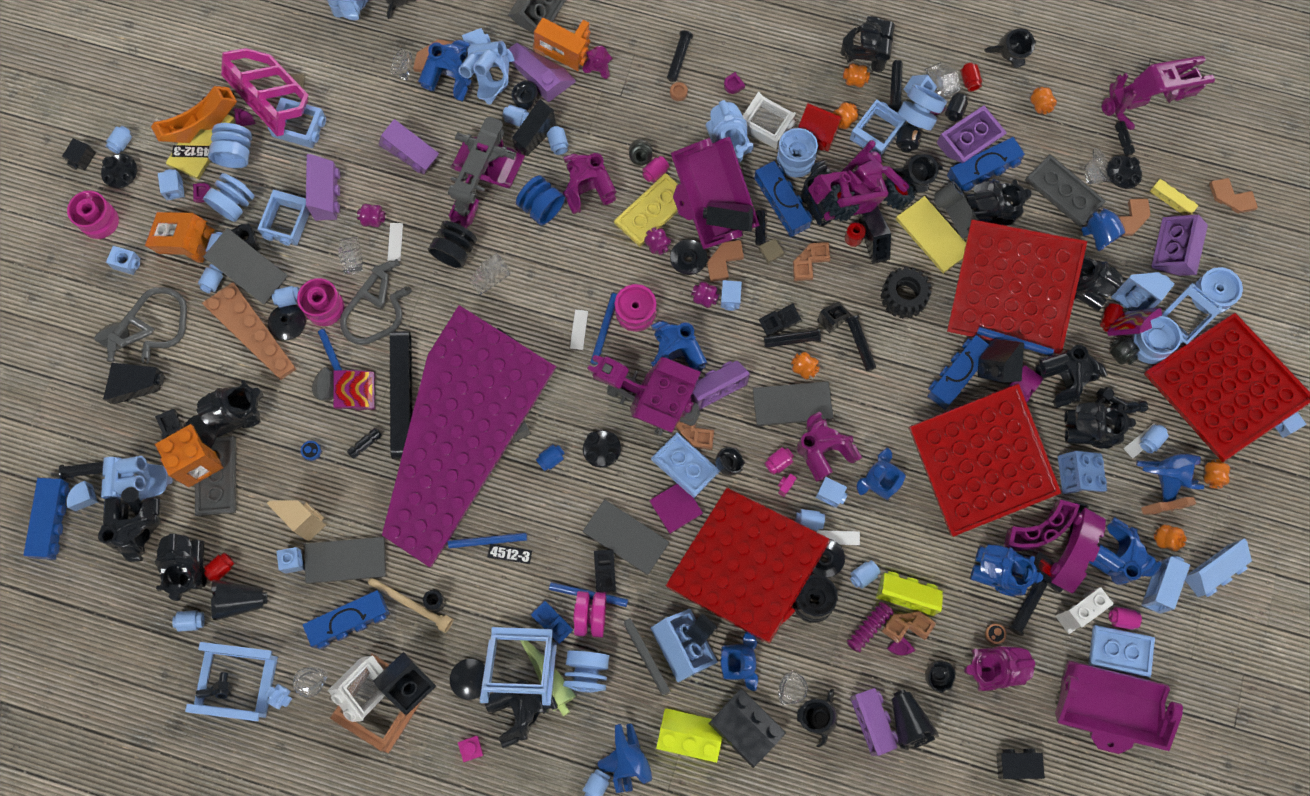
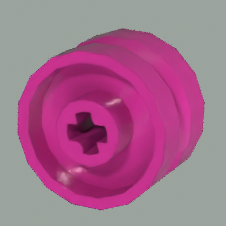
[615,284,656,332]
[573,591,606,638]

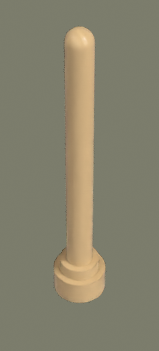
[368,578,454,633]

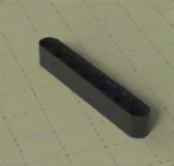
[390,331,412,459]

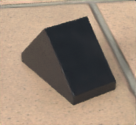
[817,302,851,334]
[686,613,717,647]

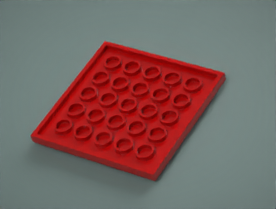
[947,220,1088,354]
[1144,313,1310,463]
[908,384,1061,537]
[665,488,830,644]

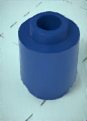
[535,444,565,471]

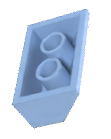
[1111,272,1175,311]
[1185,538,1252,597]
[650,609,718,682]

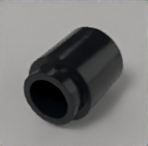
[945,93,968,122]
[423,590,446,612]

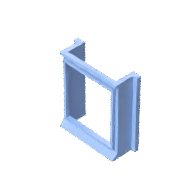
[480,627,557,705]
[185,642,278,721]

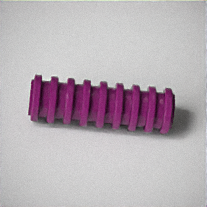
[846,601,894,653]

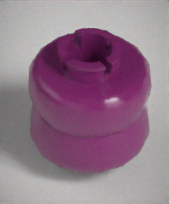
[357,203,386,228]
[644,227,671,255]
[691,281,720,308]

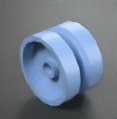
[1192,267,1243,315]

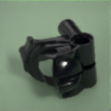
[840,16,895,73]
[800,160,832,227]
[965,179,1032,226]
[1074,256,1123,312]
[1035,345,1108,408]
[196,380,263,437]
[1064,401,1136,449]
[98,498,161,562]
[155,534,207,601]
[484,680,558,749]

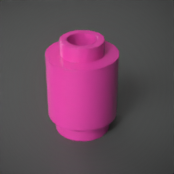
[642,156,669,183]
[764,447,794,475]
[1109,607,1142,630]

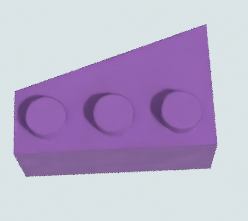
[379,119,439,174]

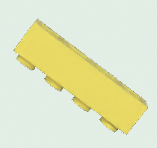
[1150,179,1198,216]

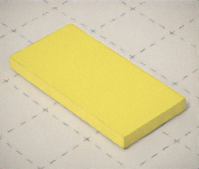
[166,115,235,180]
[614,173,684,247]
[896,196,966,274]

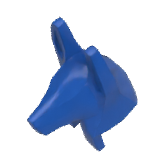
[1136,454,1204,502]
[597,724,652,793]

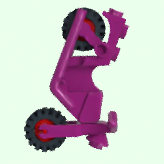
[808,140,915,222]

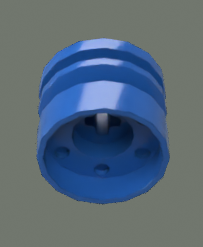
[516,175,565,225]

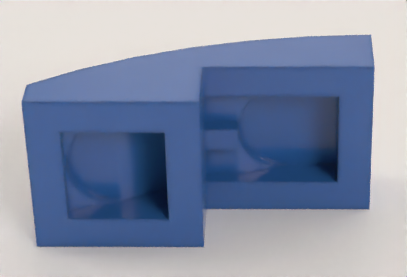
[530,600,573,644]

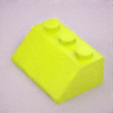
[876,571,943,616]
[656,708,722,763]

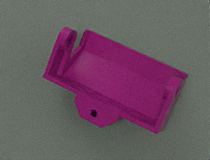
[671,137,760,249]
[1055,660,1183,754]

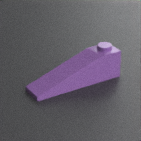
[508,43,576,102]

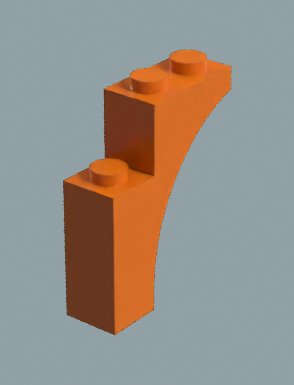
[151,86,237,143]

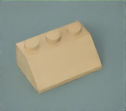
[267,500,326,542]

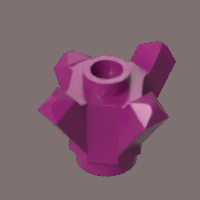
[582,46,613,79]

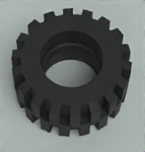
[881,267,932,319]

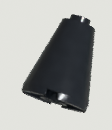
[211,580,268,621]
[891,690,939,751]

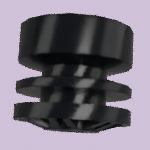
[428,221,477,269]
[793,575,838,623]

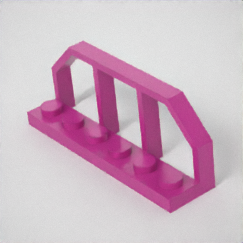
[221,48,308,136]

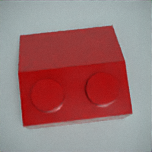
[798,103,842,152]

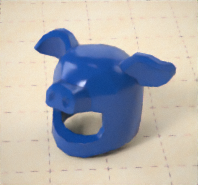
[1082,208,1126,251]
[857,447,906,501]
[721,632,758,691]

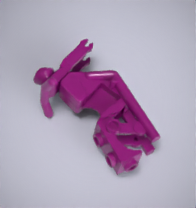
[1101,56,1215,130]

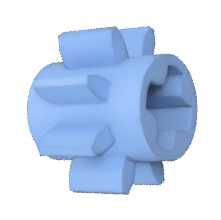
[265,684,292,709]

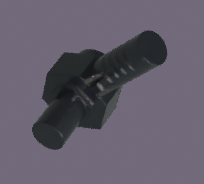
[1094,387,1129,410]
[196,672,232,699]

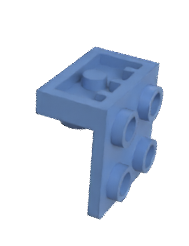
[1057,451,1107,494]

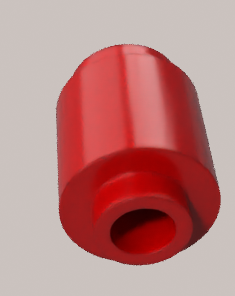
[960,63,982,91]
[844,223,866,247]
[1100,303,1124,332]
[204,552,235,581]

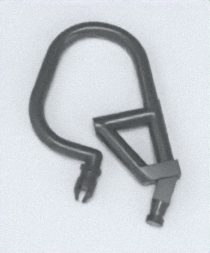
[340,259,412,345]
[107,287,187,364]

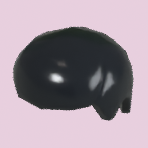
[715,447,745,476]
[925,660,956,693]

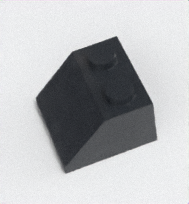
[977,339,1024,382]
[373,652,436,715]

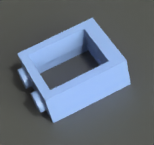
[268,97,326,148]
[850,99,906,156]
[258,190,310,246]
[1162,283,1222,344]
[1141,556,1190,614]

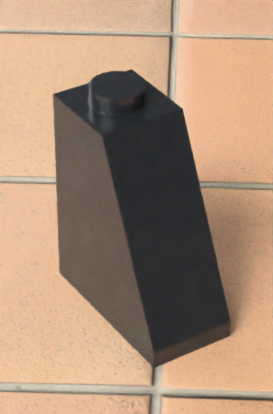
[512,99,556,156]
[703,202,753,232]
[859,206,891,264]
[103,363,164,405]

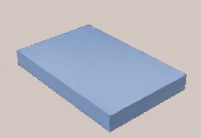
[651,433,720,498]
[1088,625,1155,678]

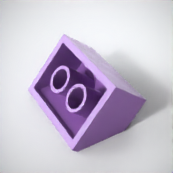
[937,105,1007,163]
[306,154,340,221]
[1151,214,1208,276]
[691,361,750,410]
[850,688,898,756]

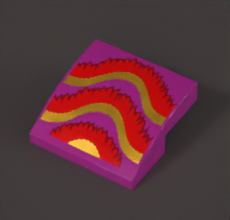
[1107,308,1162,336]
[333,370,375,410]

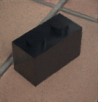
[996,749,1045,779]

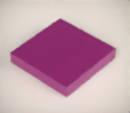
[649,484,703,534]

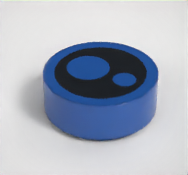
[300,441,321,461]

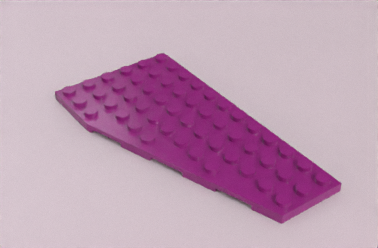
[382,305,557,567]

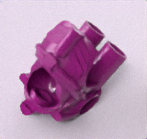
[563,153,617,214]
[796,411,862,482]
[964,646,1035,691]

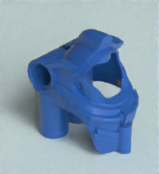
[418,40,472,102]
[651,321,707,372]
[1089,517,1162,585]
[970,545,1043,597]

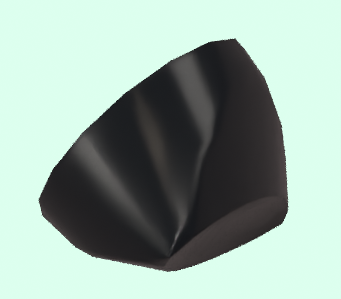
[511,81,538,111]

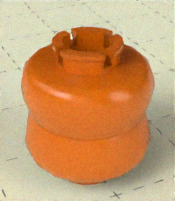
[843,63,870,88]
[1030,87,1057,114]
[833,102,858,129]
[791,352,820,380]
[1203,459,1230,489]
[1154,524,1187,552]

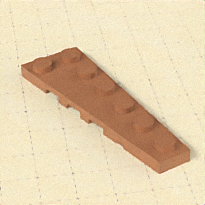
[202,282,296,380]

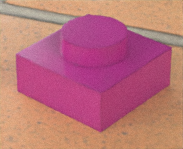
[778,474,797,497]
[457,736,484,762]

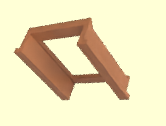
[330,653,422,754]

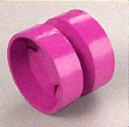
[67,191,119,239]
[297,278,345,326]

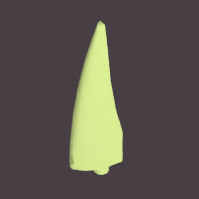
[520,640,576,716]

